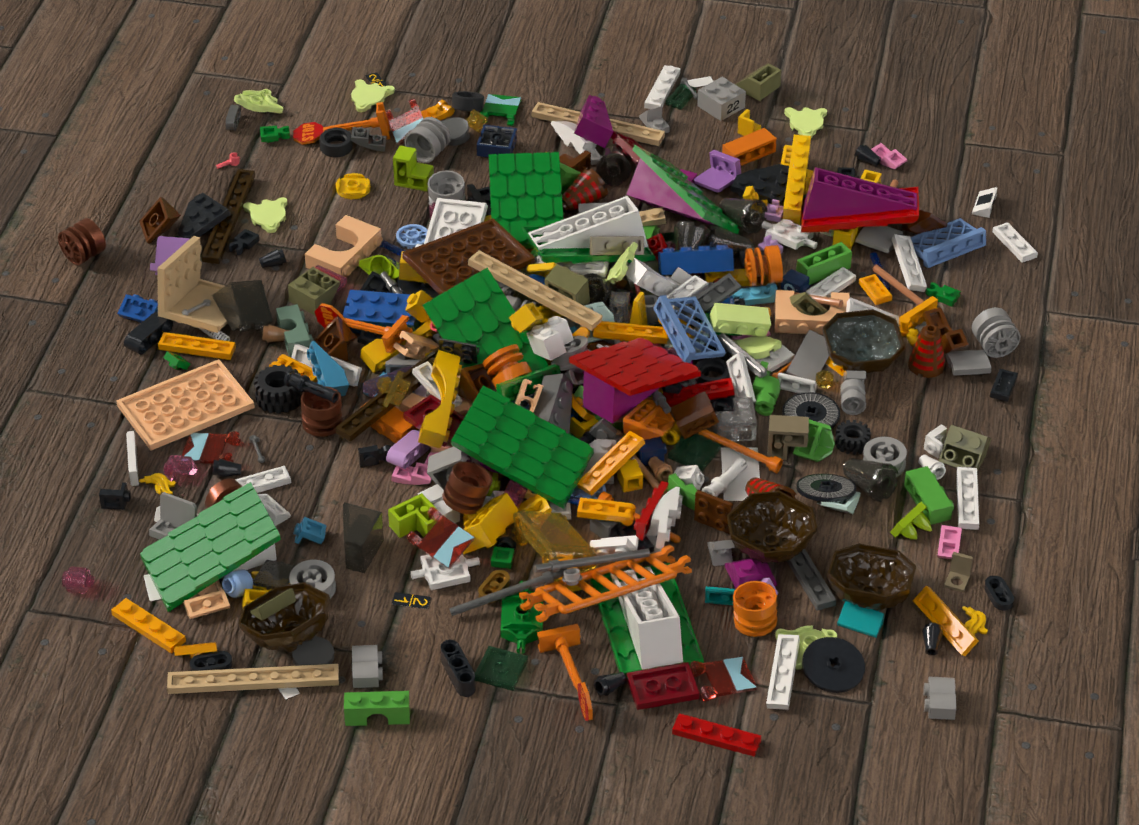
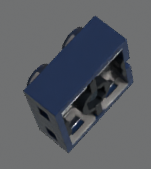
[477,125,517,158]

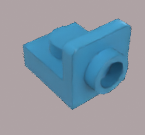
[293,517,327,544]

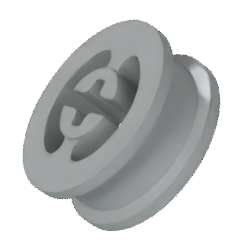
[552,336,591,371]
[863,437,907,479]
[289,560,336,599]

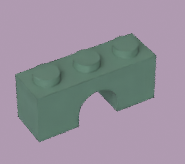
[276,304,313,357]

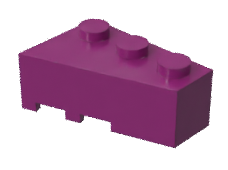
[574,95,613,148]

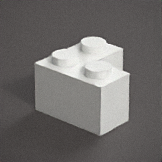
[526,316,574,361]

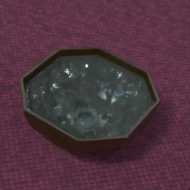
[822,309,905,373]

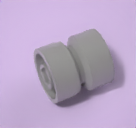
[840,379,866,415]

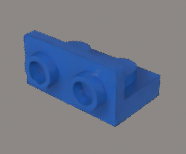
[117,294,158,323]

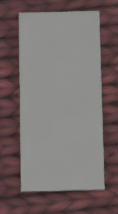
[786,329,833,381]

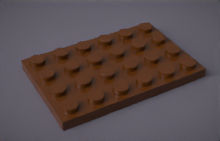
[402,218,535,295]

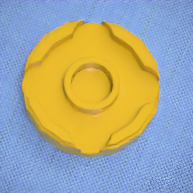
[336,173,371,199]

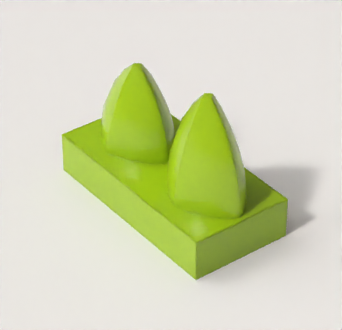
[890,502,932,540]

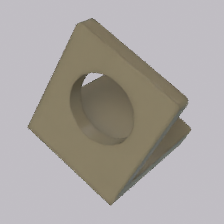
[944,552,973,592]

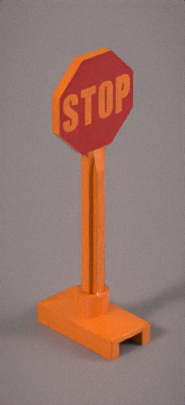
[293,102,391,145]
[314,303,413,353]
[537,624,593,721]

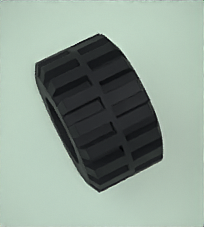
[254,365,303,414]

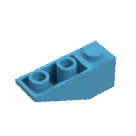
[307,341,349,396]

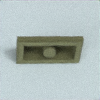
[790,292,828,316]
[251,588,296,620]

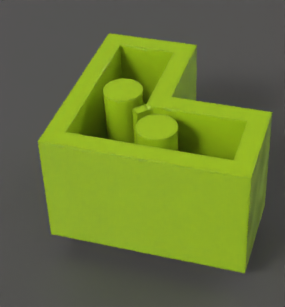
[393,146,434,191]
[388,493,445,541]

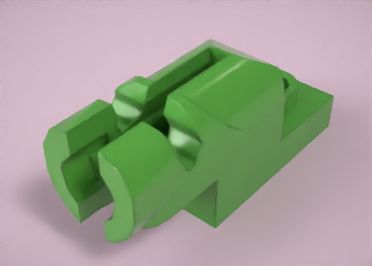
[752,361,780,416]

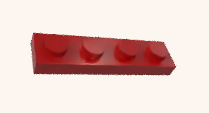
[662,378,735,407]
[634,481,669,541]
[672,713,761,757]

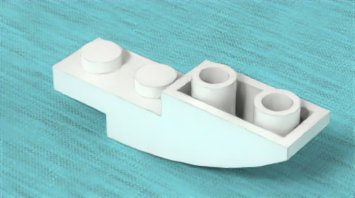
[550,121,603,165]
[649,487,683,549]

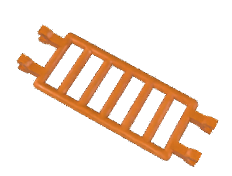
[519,544,692,623]

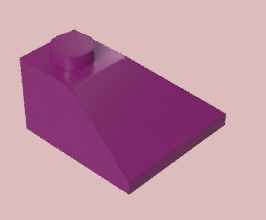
[725,558,777,589]

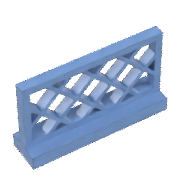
[911,218,986,268]
[653,295,726,363]

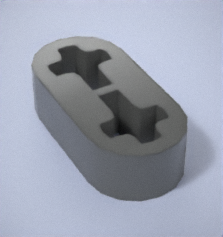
[226,105,241,130]

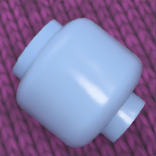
[222,569,253,598]

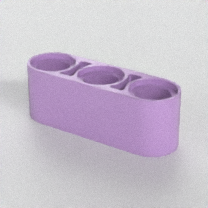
[386,429,430,469]

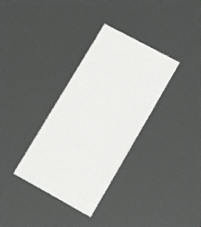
[721,447,760,501]

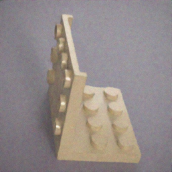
[157,236,252,333]

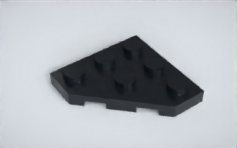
[731,164,789,206]
[177,193,231,239]

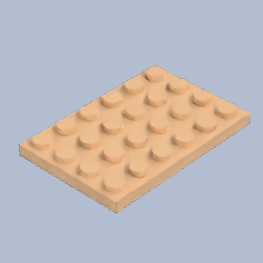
[116,359,255,451]

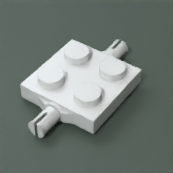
[762,219,818,250]
[411,548,480,590]

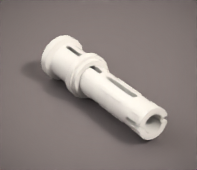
[702,458,747,497]

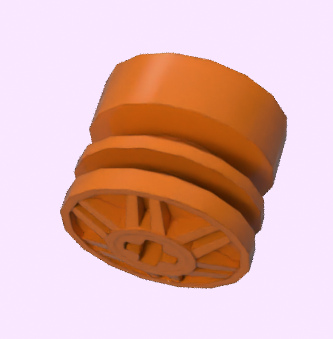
[744,245,783,286]
[482,344,532,390]
[733,581,778,637]

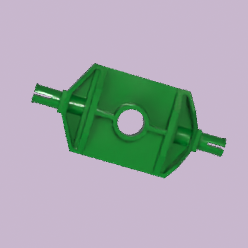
[501,581,544,654]

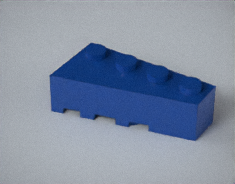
[658,245,734,275]

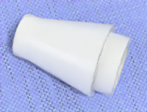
[918,455,946,480]

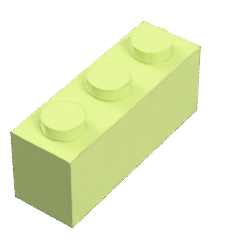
[710,303,771,337]

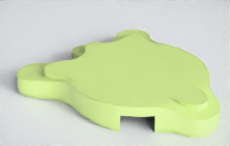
[351,79,395,112]
[234,89,283,114]
[784,107,827,138]
[243,197,287,233]
[607,242,638,284]
[731,336,782,359]
[775,625,837,670]

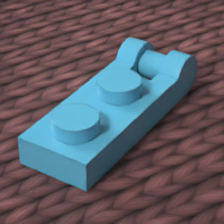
[732,283,777,306]

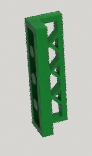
[496,364,560,401]

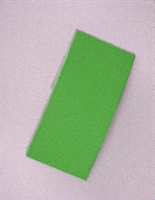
[668,473,697,510]

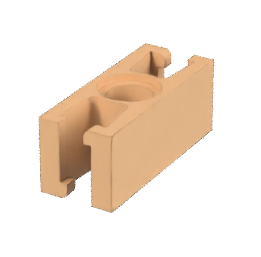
[393,331,439,360]
[515,379,543,413]

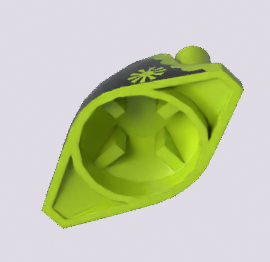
[359,255,400,279]

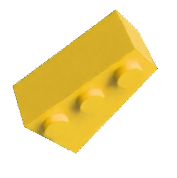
[451,493,519,555]

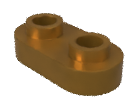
[478,570,510,603]

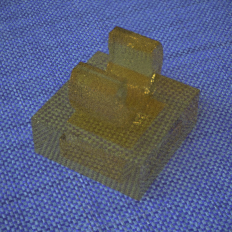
[466,109,488,133]

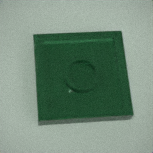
[668,434,721,472]
[475,646,528,691]

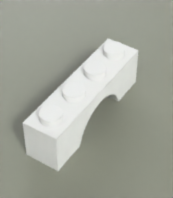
[625,258,680,296]

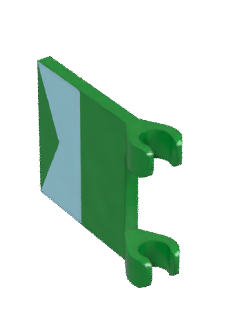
[480,94,521,126]

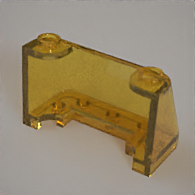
[513,510,597,582]

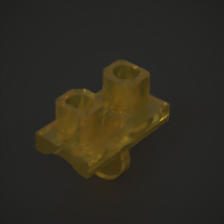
[377,370,411,407]

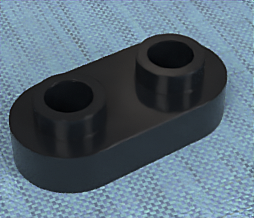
[984,576,1014,611]
[190,651,233,671]

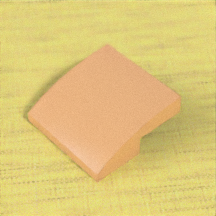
[183,580,230,619]

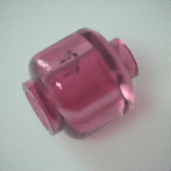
[62,566,94,594]

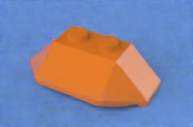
[623,398,675,440]

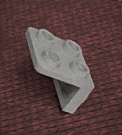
[149,492,197,540]

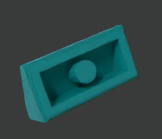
[705,586,735,605]
[837,602,884,638]

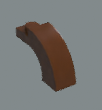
[923,307,969,353]

